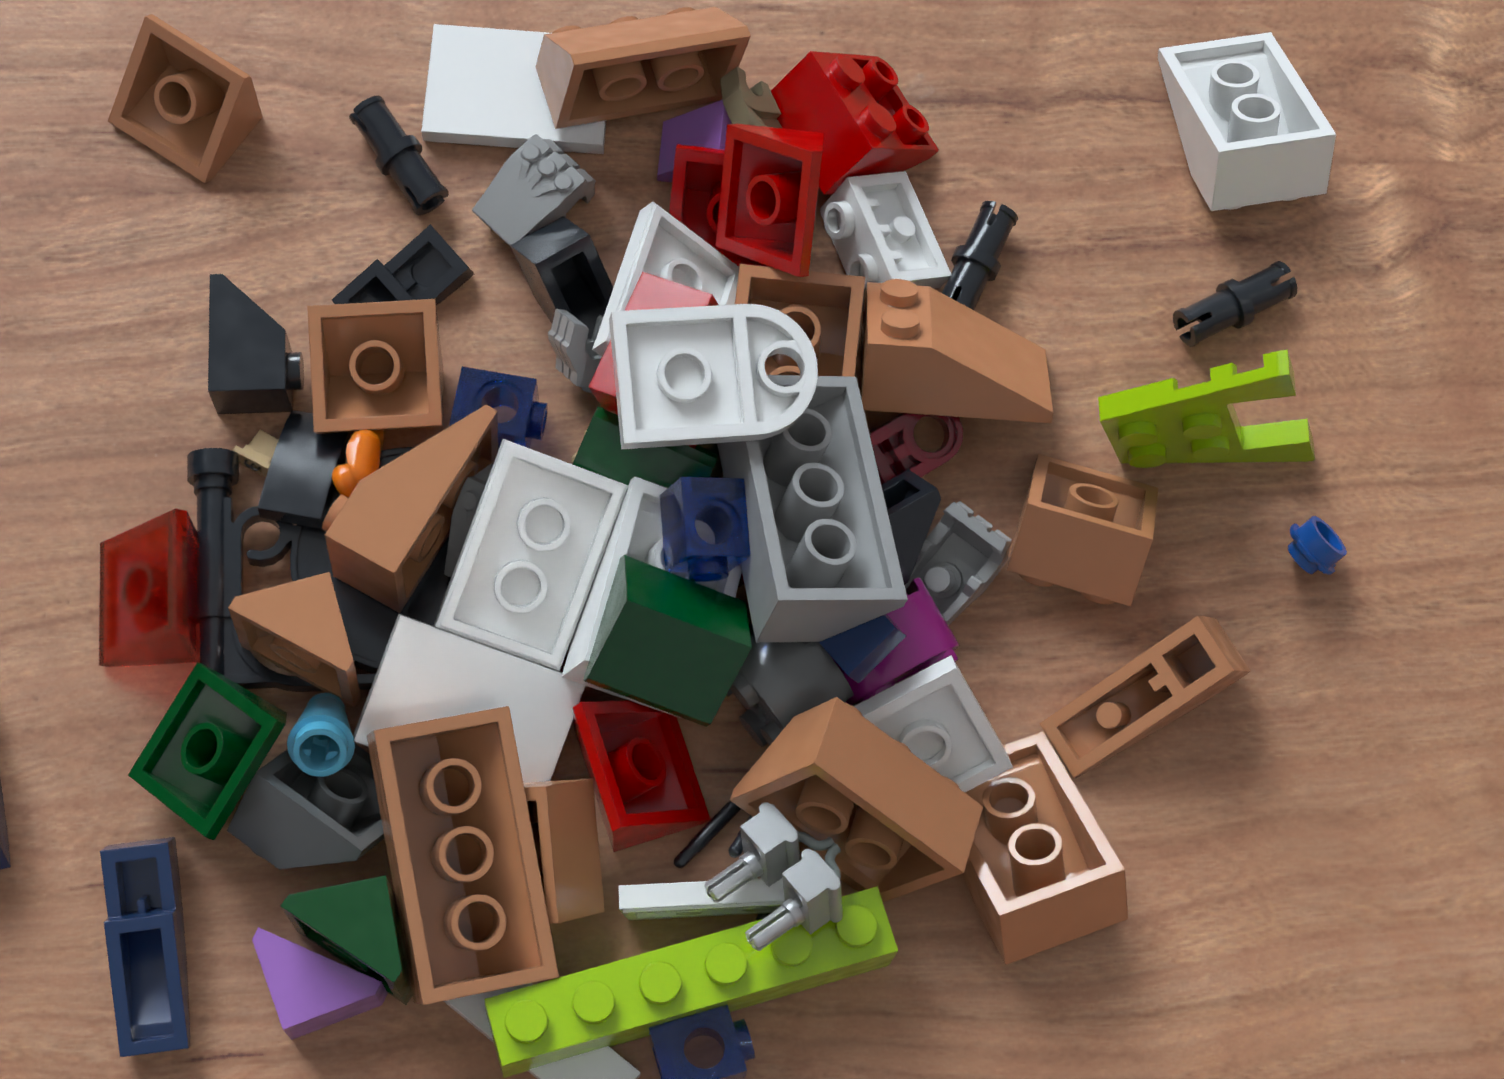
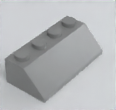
[717,375,908,643]

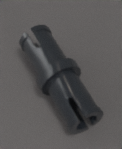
[349,95,449,215]
[942,201,1018,310]
[1173,261,1298,347]

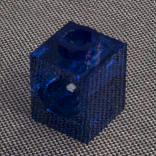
[449,366,548,451]
[659,477,751,582]
[649,1004,755,1079]

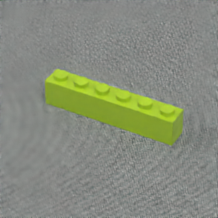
[484,886,898,1078]

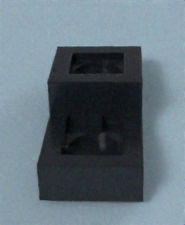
[332,224,475,306]
[257,410,353,529]

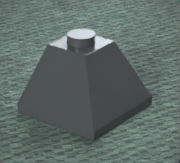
[227,744,385,869]

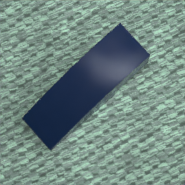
[100,837,190,1057]

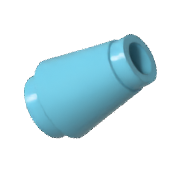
[287,693,355,777]

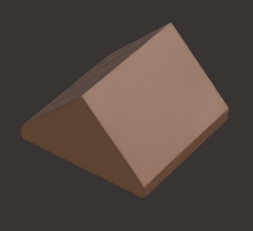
[108,14,263,183]
[307,299,443,434]
[228,572,361,708]

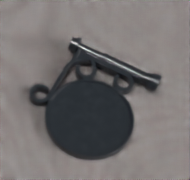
[187,447,451,692]

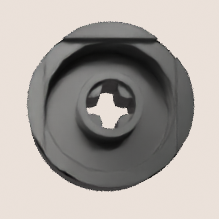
[726,624,857,747]

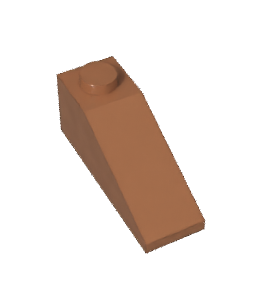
[1039,616,1251,778]

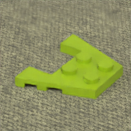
[1098,350,1315,468]

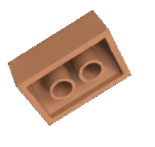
[535,7,751,129]
[730,697,983,902]

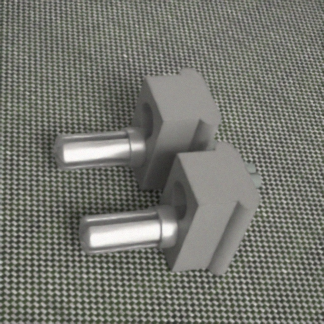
[704,802,843,951]

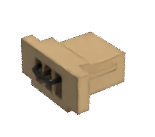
[233,430,279,477]

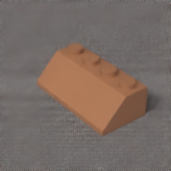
[367,706,559,1005]

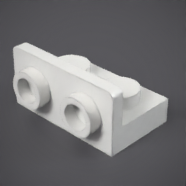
[820,171,951,311]

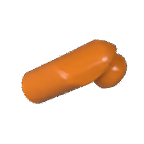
[332,430,385,498]

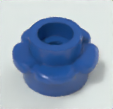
[1288,516,1347,575]

